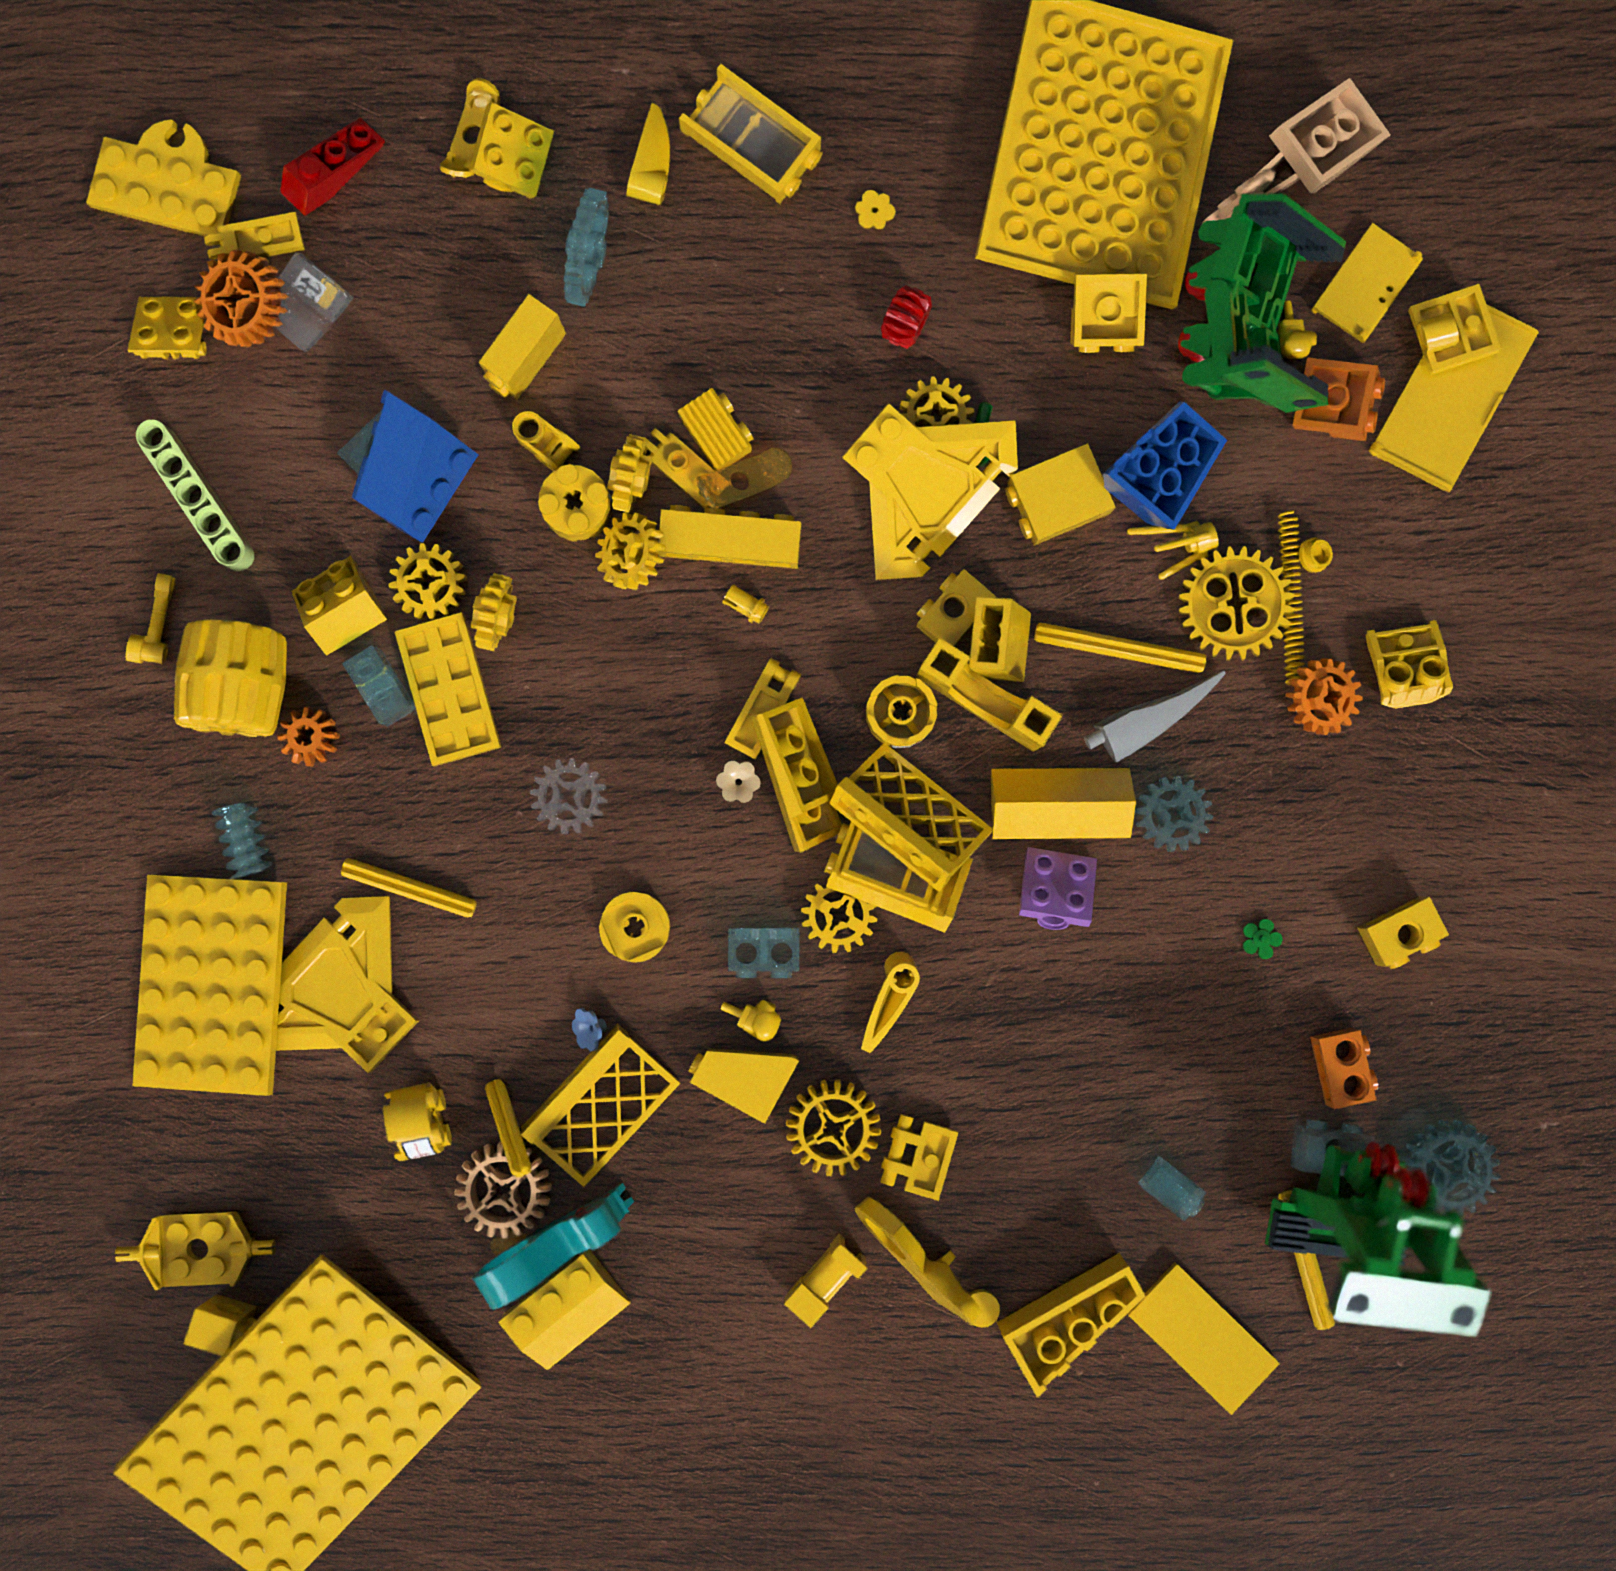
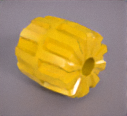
[174,620,287,737]

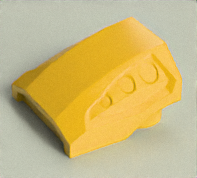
[1366,620,1453,708]

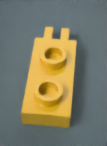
[204,212,305,260]
[646,428,729,510]

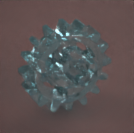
[1135,776,1214,852]

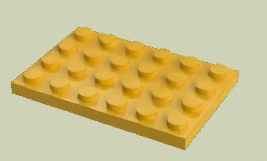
[132,875,287,1096]

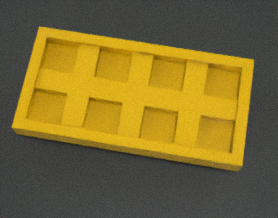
[394,612,502,767]

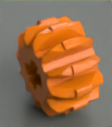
[277,706,340,767]

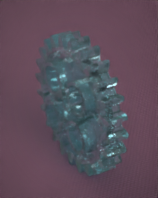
[564,187,609,306]

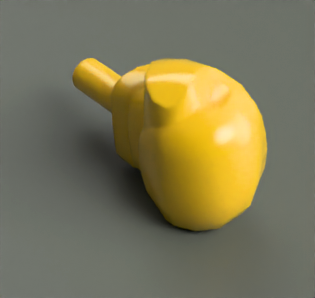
[1277,301,1317,359]
[721,1000,781,1042]

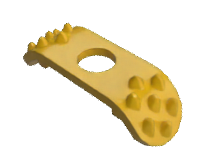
[440,78,500,178]

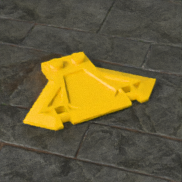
[842,403,1018,580]
[276,896,420,1073]

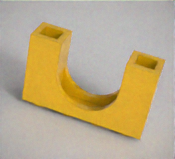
[916,638,1062,752]

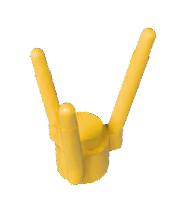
[1127,521,1219,580]

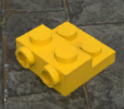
[1071,273,1147,353]

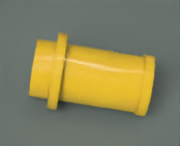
[723,584,769,624]

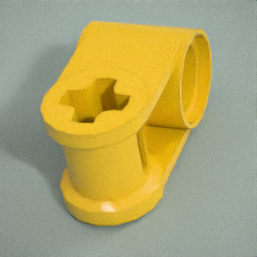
[512,411,580,471]

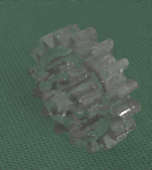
[530,758,607,835]

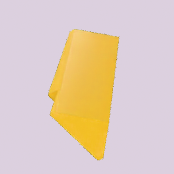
[752,697,842,852]
[991,768,1136,839]

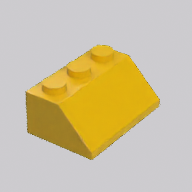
[498,1249,631,1370]

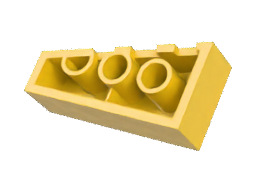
[997,1253,1146,1398]

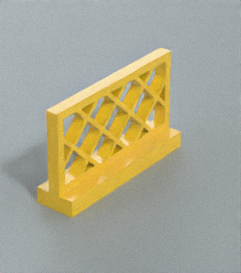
[829,744,993,892]
[521,1023,680,1187]

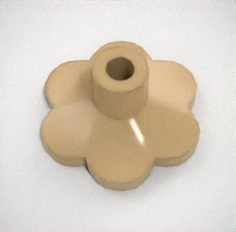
[716,761,761,803]

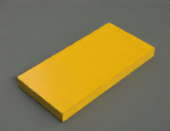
[1128,1262,1280,1415]

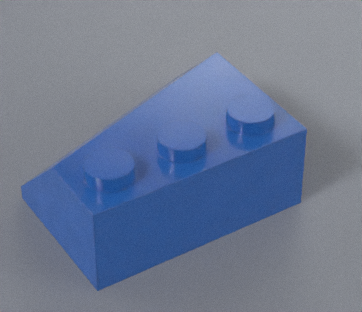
[351,390,479,543]
[1103,401,1227,530]

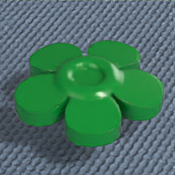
[1242,919,1283,959]

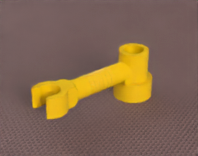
[126,573,176,664]

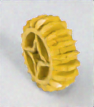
[786,1079,881,1176]

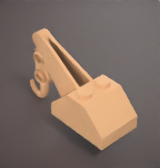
[1202,78,1391,224]

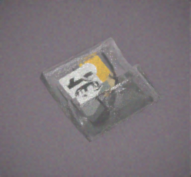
[274,252,354,352]

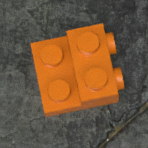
[1292,358,1385,441]

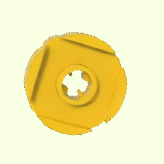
[599,892,670,963]

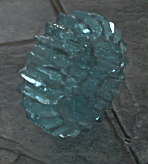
[1402,1120,1501,1216]

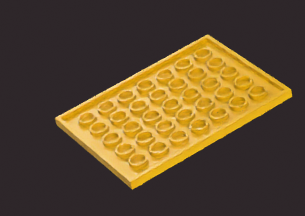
[975,0,1233,310]
[114,1254,481,1571]

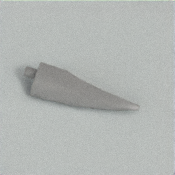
[1084,670,1226,763]

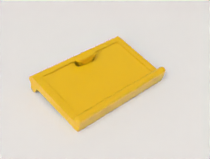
[1311,223,1423,343]

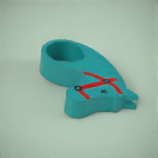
[472,1183,635,1310]

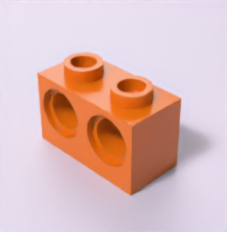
[1310,1028,1378,1109]

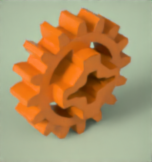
[1286,659,1363,735]

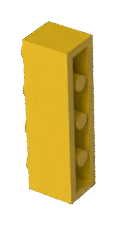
[658,505,801,569]

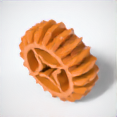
[193,250,289,347]

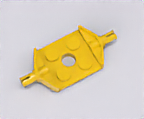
[115,1212,276,1290]

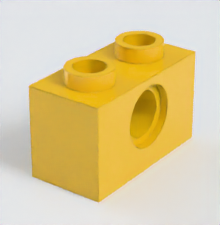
[916,569,996,647]
[1357,897,1449,969]
[184,1294,258,1356]

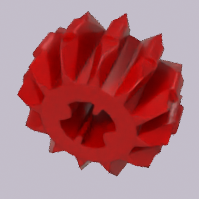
[881,285,932,349]

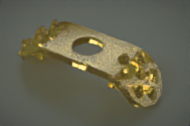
[696,448,792,509]

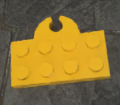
[86,120,241,237]

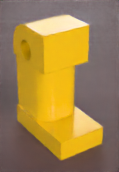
[784,1233,867,1328]

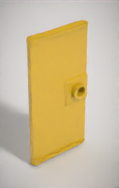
[1368,304,1539,492]

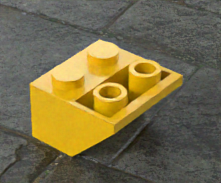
[291,556,387,656]

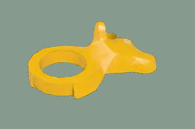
[855,1197,981,1326]

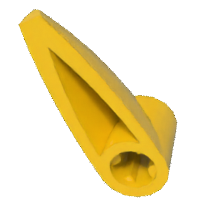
[626,103,670,205]
[861,952,920,1053]

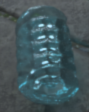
[211,803,273,880]

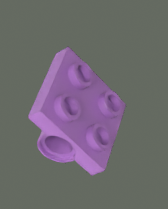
[1019,847,1097,930]

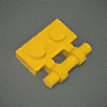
[880,1114,959,1201]

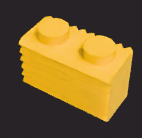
[678,388,754,474]

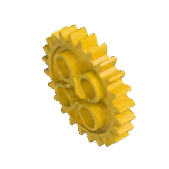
[1179,546,1295,660]

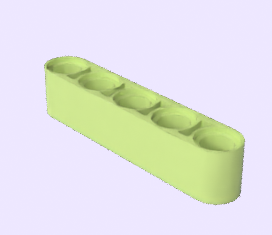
[136,420,254,571]

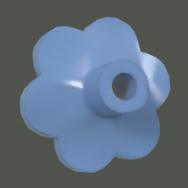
[572,1008,607,1051]

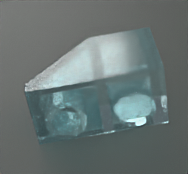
[1138,1156,1207,1222]

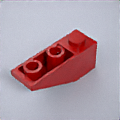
[280,117,385,216]

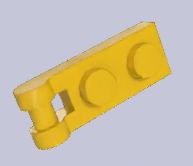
[724,658,802,760]

